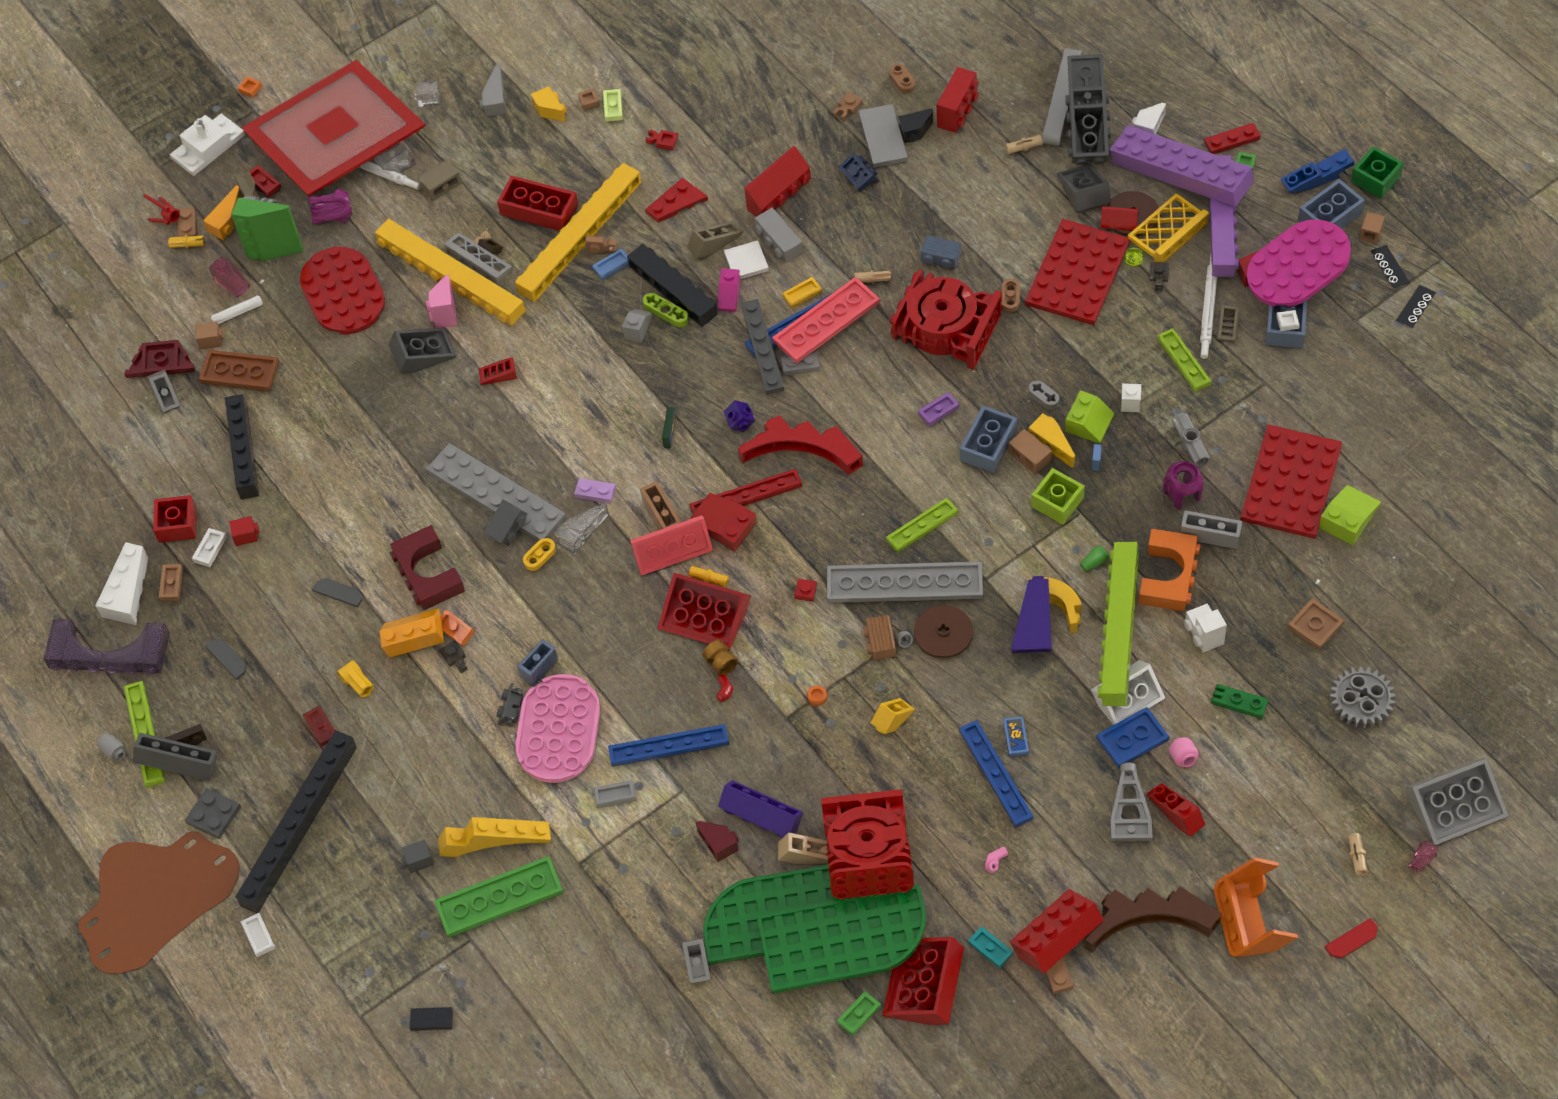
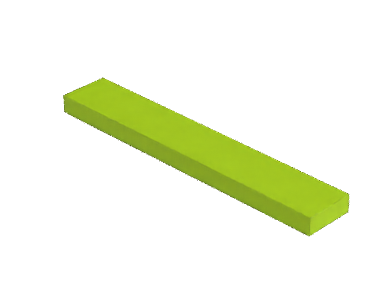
[124,681,165,788]

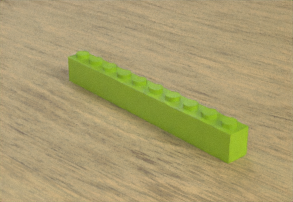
[1098,542,1139,706]

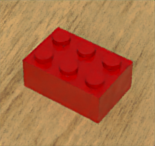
[936,67,979,133]

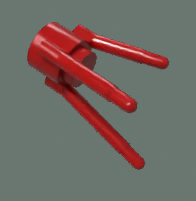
[143,194,180,225]

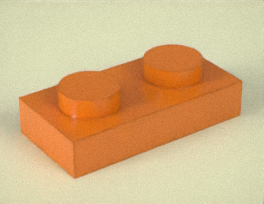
[441,609,475,647]

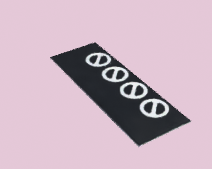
[1370,245,1410,289]
[1396,285,1436,328]

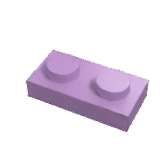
[574,478,616,504]

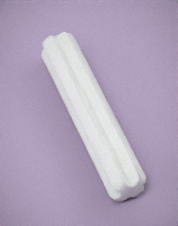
[211,295,263,324]

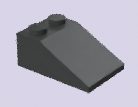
[1057,164,1111,212]
[389,328,456,373]

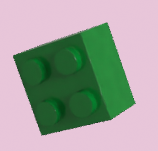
[1351,146,1404,199]

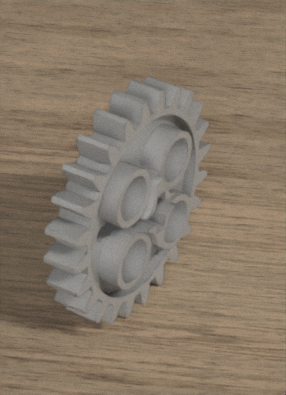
[1329,667,1396,728]

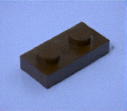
[164,724,207,745]

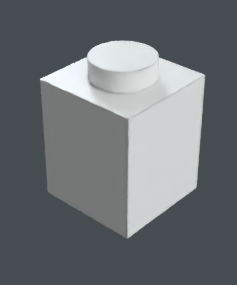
[1121,383,1141,412]

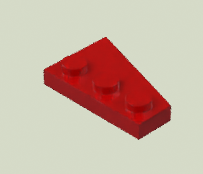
[645,177,708,223]

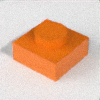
[238,76,262,98]

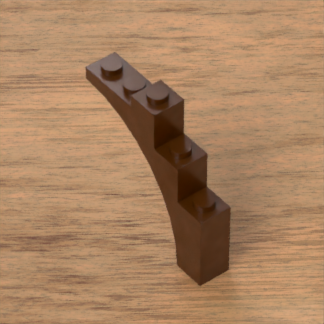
[1084,886,1222,953]

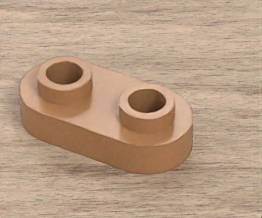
[889,64,915,93]
[1002,278,1020,312]

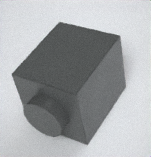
[400,839,434,873]

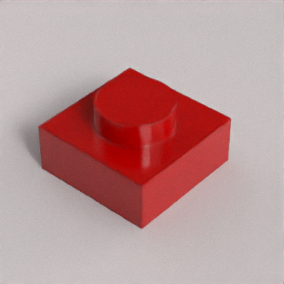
[794,579,817,602]

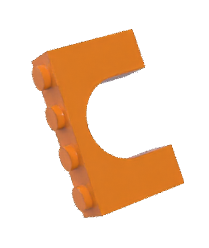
[1139,529,1201,611]

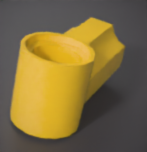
[336,660,374,698]

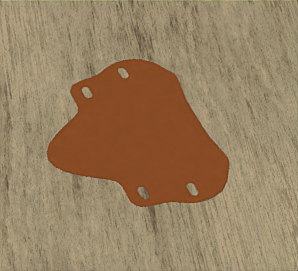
[78,831,240,974]

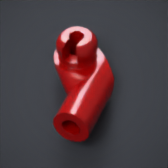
[716,674,733,702]

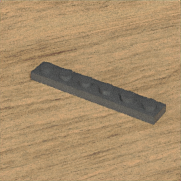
[741,299,784,395]

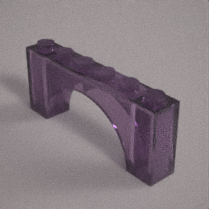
[44,619,170,674]

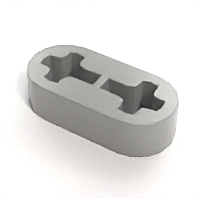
[1029,381,1059,410]

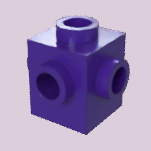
[723,400,755,432]

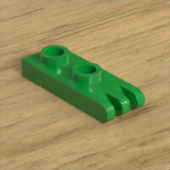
[1210,684,1268,719]

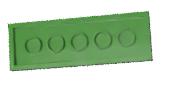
[434,856,563,938]

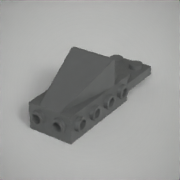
[1066,54,1111,165]

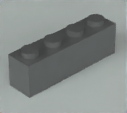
[133,733,217,781]

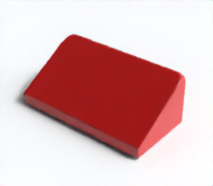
[1101,207,1138,230]

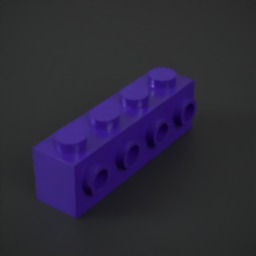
[718,780,804,838]

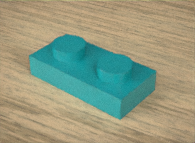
[968,926,1013,969]

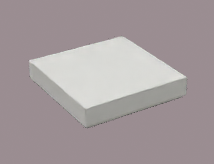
[724,241,769,279]

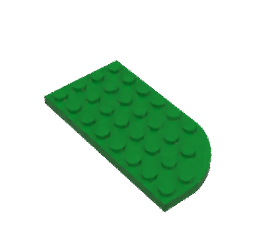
[703,865,839,965]
[757,884,926,994]

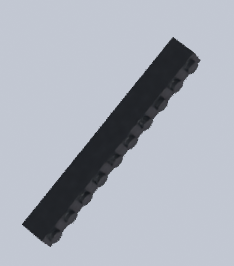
[235,730,357,913]

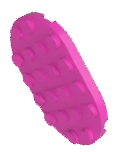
[1247,220,1351,307]

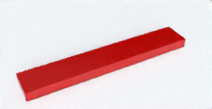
[689,468,802,515]

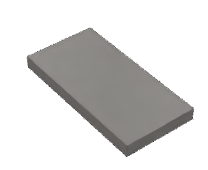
[859,104,908,168]

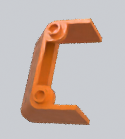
[1214,857,1298,957]

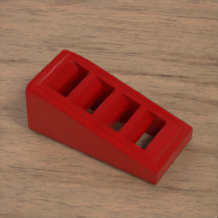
[478,357,517,385]

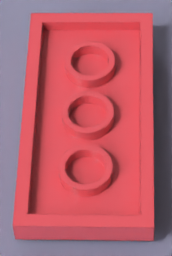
[630,515,713,576]

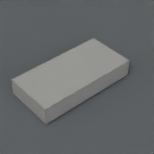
[593,780,636,808]

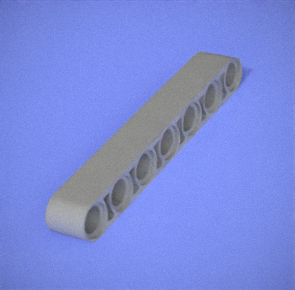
[1042,48,1083,146]

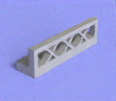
[444,233,512,287]

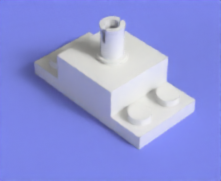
[170,113,245,176]

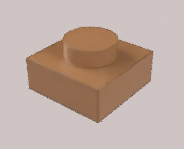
[578,88,600,110]

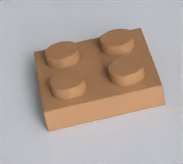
[1288,598,1344,650]

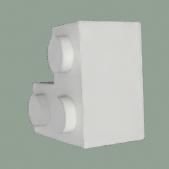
[1184,603,1227,653]

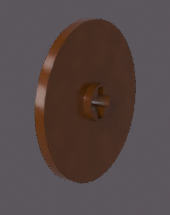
[1106,191,1159,236]
[914,605,973,658]

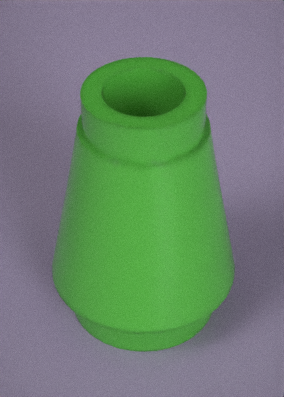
[1080,545,1109,573]

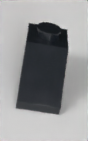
[898,108,933,143]

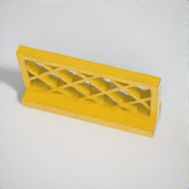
[1128,193,1209,266]

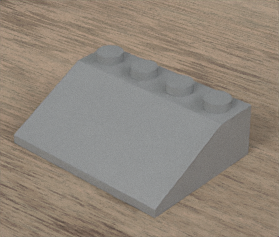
[1405,758,1508,845]

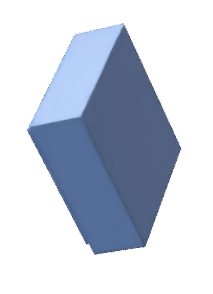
[1092,444,1102,471]

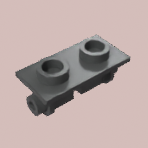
[496,683,523,726]

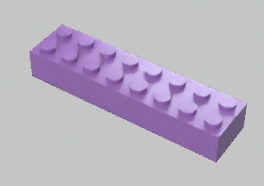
[1110,125,1254,207]

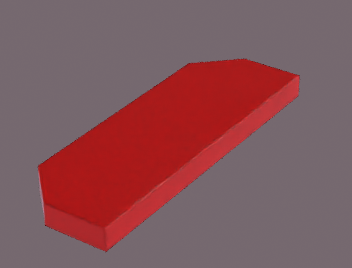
[1324,918,1378,959]

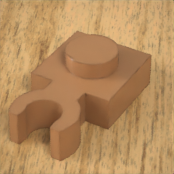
[834,92,863,121]
[585,236,618,254]

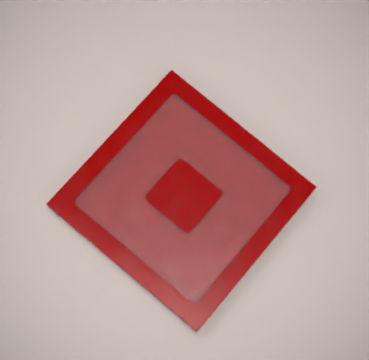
[241,60,426,197]

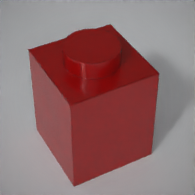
[229,516,260,546]

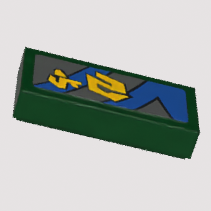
[662,407,676,449]

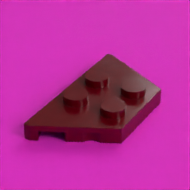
[124,340,196,378]

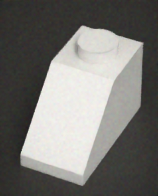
[1131,103,1166,134]

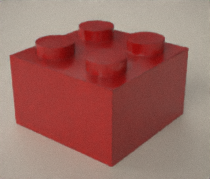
[153,495,197,543]

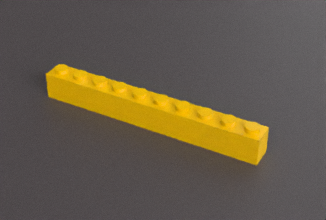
[515,163,642,302]
[375,218,526,326]

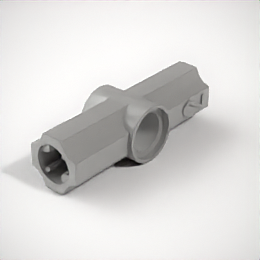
[1172,413,1210,467]

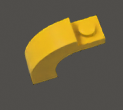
[1027,577,1082,633]

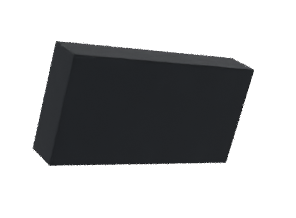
[410,1007,453,1031]

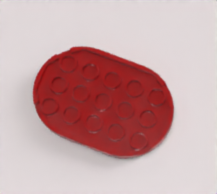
[300,247,385,334]

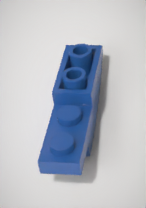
[1281,149,1355,193]

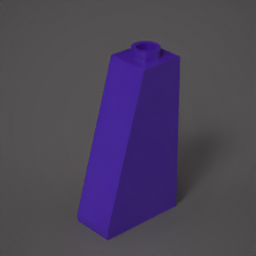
[1011,576,1052,653]

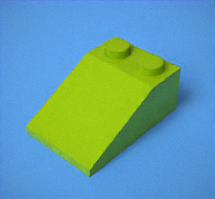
[1319,485,1381,545]

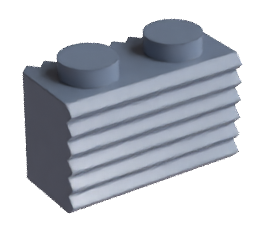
[921,235,962,269]
[517,639,558,686]

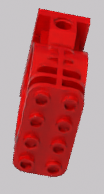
[890,270,1002,370]
[821,789,914,899]

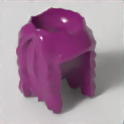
[307,188,352,224]
[1162,461,1204,510]

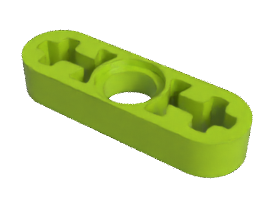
[643,293,689,328]

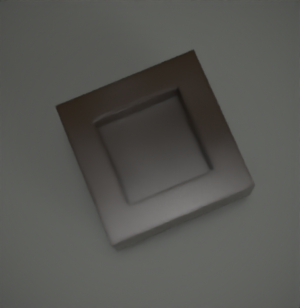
[478,239,503,254]

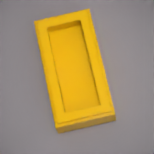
[782,277,822,309]

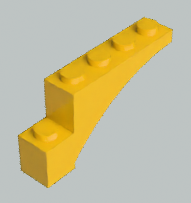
[438,817,551,857]

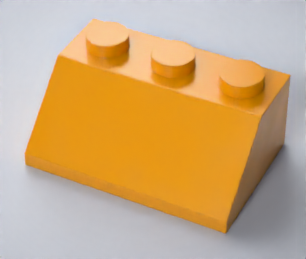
[379,608,444,658]

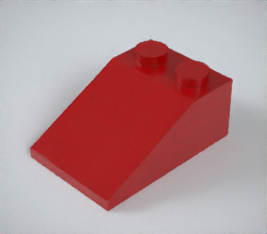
[689,493,757,552]

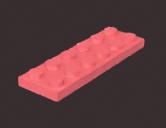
[772,277,880,364]

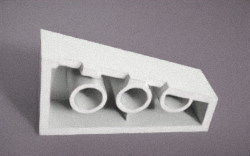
[95,542,148,625]

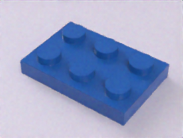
[1096,707,1169,769]

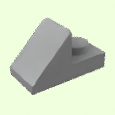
[682,938,710,983]

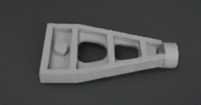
[1110,763,1153,842]

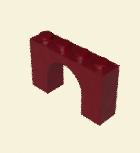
[389,525,465,611]

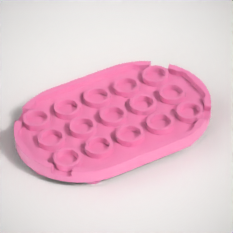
[515,674,600,783]

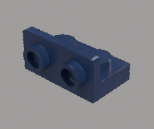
[838,152,879,192]

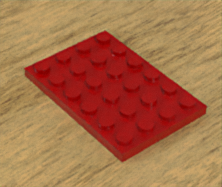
[1025,219,1131,325]
[1240,424,1342,539]

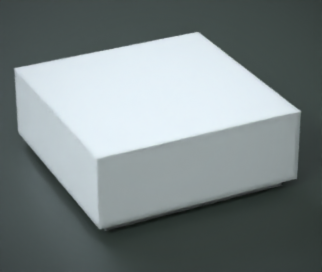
[1276,310,1299,331]

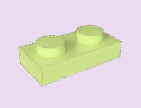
[603,89,623,122]

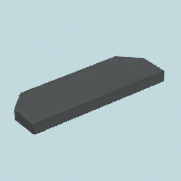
[312,578,363,607]
[205,639,246,680]

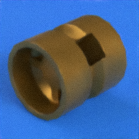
[702,640,739,676]

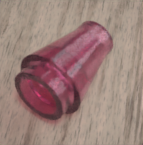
[1410,840,1438,872]

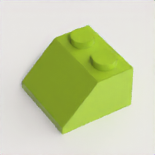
[1065,390,1114,444]

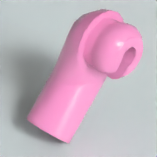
[985,846,1008,873]

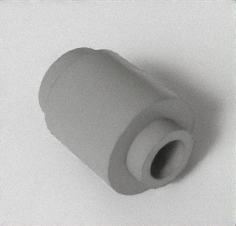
[97,734,126,762]

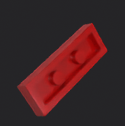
[1204,123,1261,154]

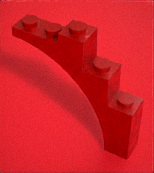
[738,415,863,475]

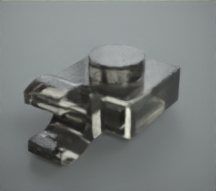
[1150,262,1169,291]
[438,640,468,673]

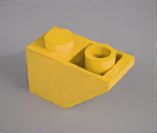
[531,86,567,122]

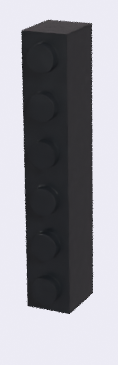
[627,244,718,327]
[225,394,259,500]

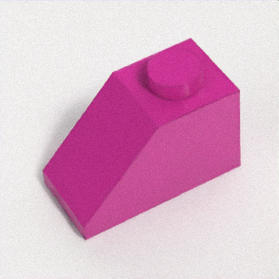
[718,268,741,312]

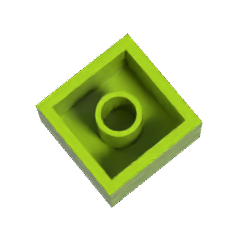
[1031,468,1085,525]

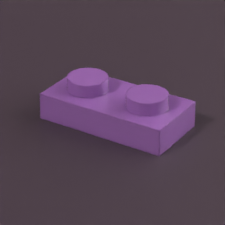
[918,392,959,427]

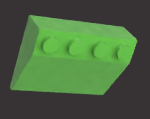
[231,197,303,261]

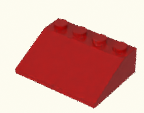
[658,573,751,650]
[882,937,964,1025]

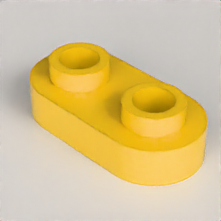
[523,538,556,571]

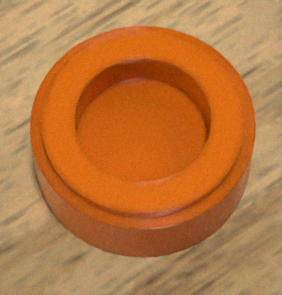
[807,685,827,706]

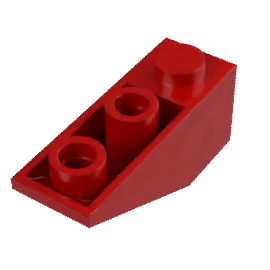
[1146,783,1205,837]

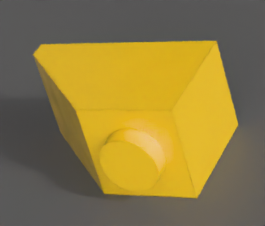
[870,698,915,734]

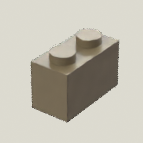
[418,160,461,201]

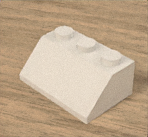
[1091,660,1165,725]

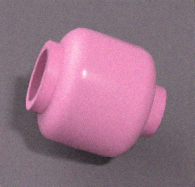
[1169,737,1199,767]

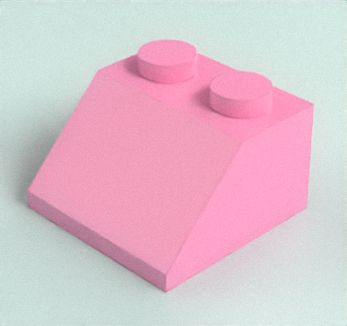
[426,275,457,328]

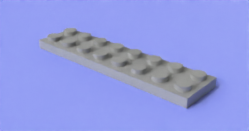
[426,443,566,541]
[827,562,983,603]

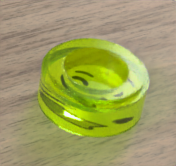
[1125,248,1143,266]

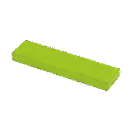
[1157,328,1211,392]
[886,497,958,553]

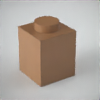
[1359,212,1385,244]
[195,321,224,350]

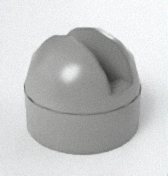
[896,631,913,648]

